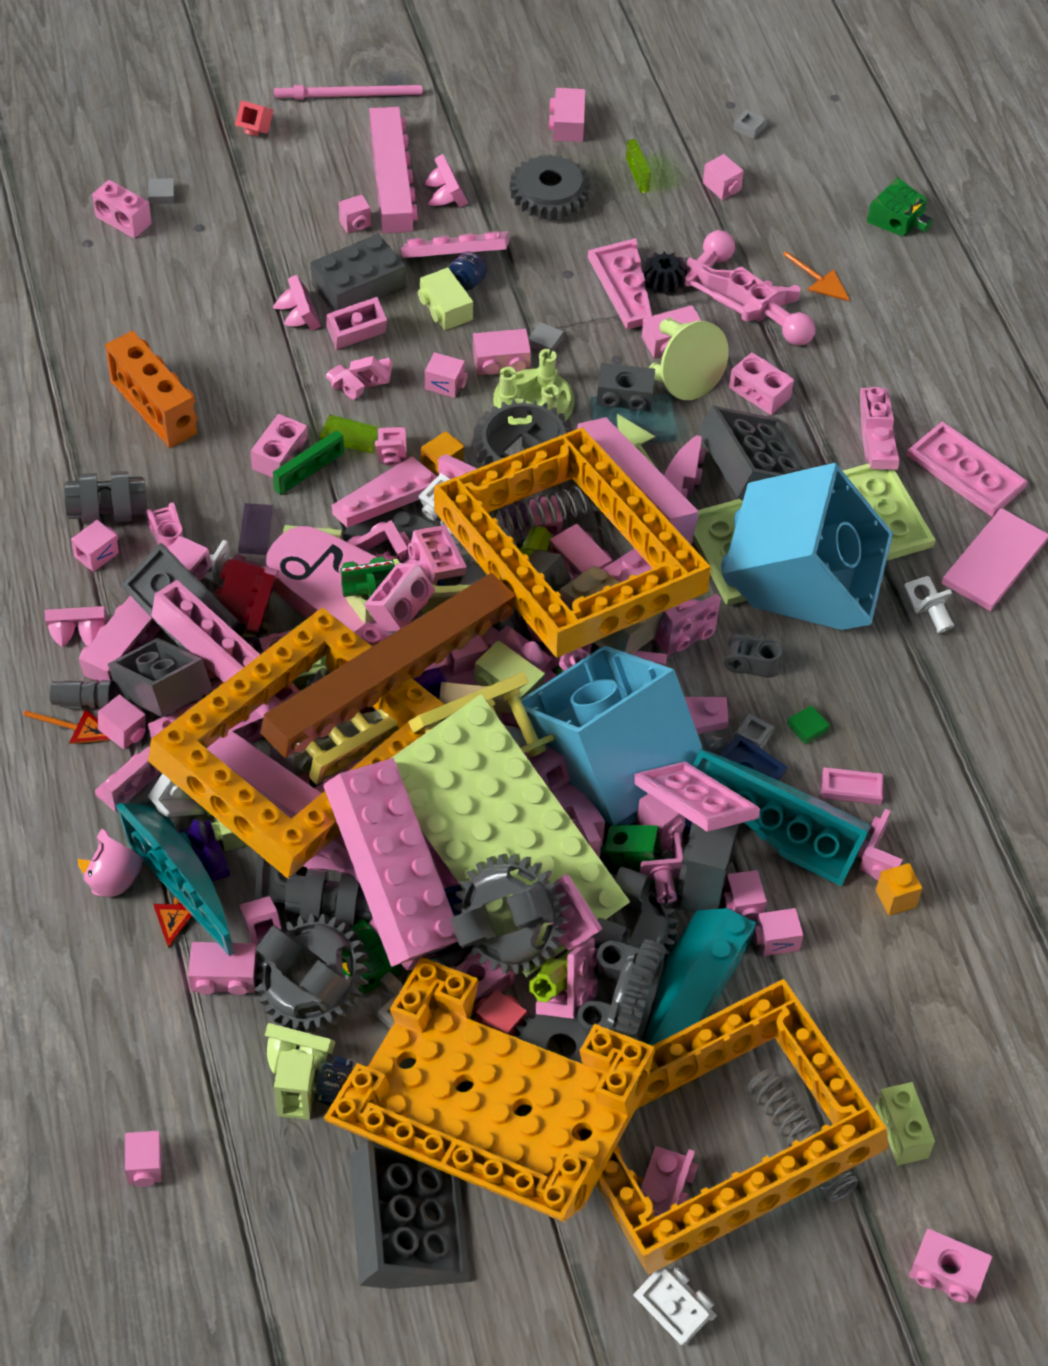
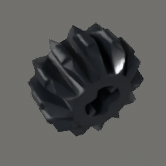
[643,250,687,295]

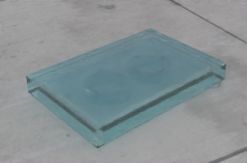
[590,394,677,442]

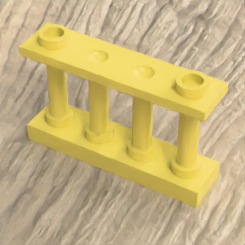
[408,672,555,758]
[305,705,400,785]

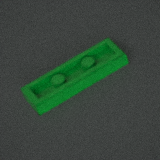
[273,430,344,495]

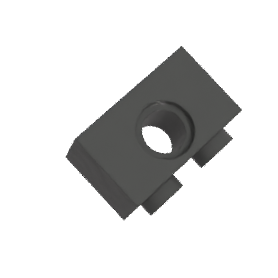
[596,363,655,411]

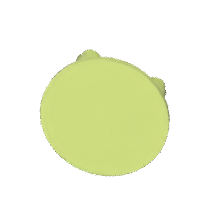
[649,317,729,400]
[493,349,575,425]

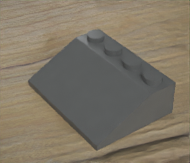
[698,405,811,501]
[349,1140,470,1289]

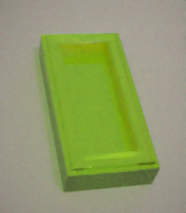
[625,139,651,193]
[320,414,381,453]

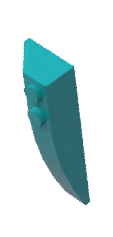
[692,749,871,886]
[116,802,235,957]
[644,909,756,1046]

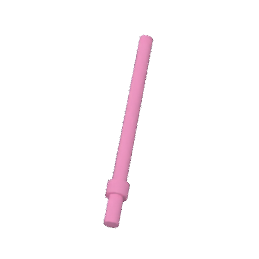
[274,85,422,100]

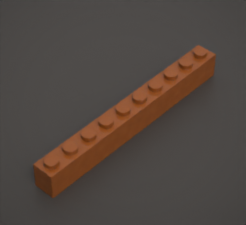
[260,572,516,758]

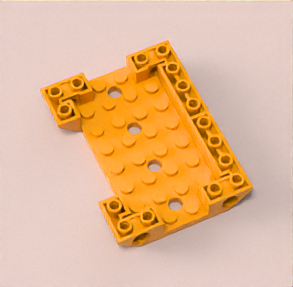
[324,957,655,1222]

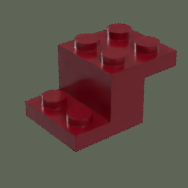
[214,554,279,633]

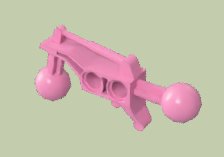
[684,230,816,346]

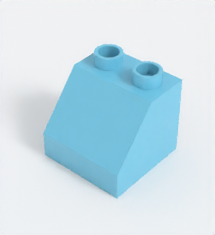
[721,463,893,630]
[521,646,703,826]

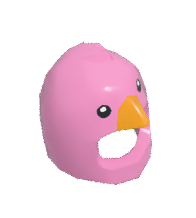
[77,828,144,898]

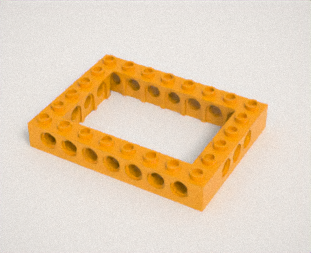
[434,427,711,658]
[148,607,445,878]
[574,979,889,1275]

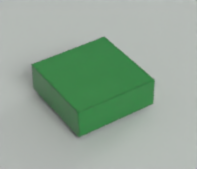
[787,705,830,745]

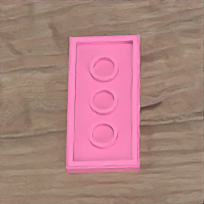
[906,421,1028,517]
[942,508,1048,611]
[634,762,760,832]

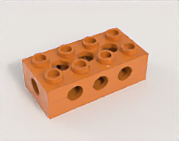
[105,330,198,449]

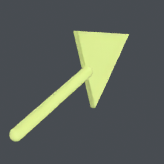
[617,414,655,466]

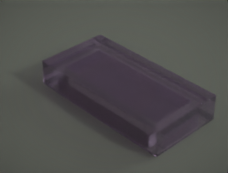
[238,503,273,555]

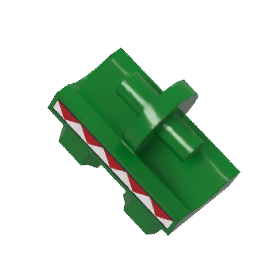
[340,556,395,598]

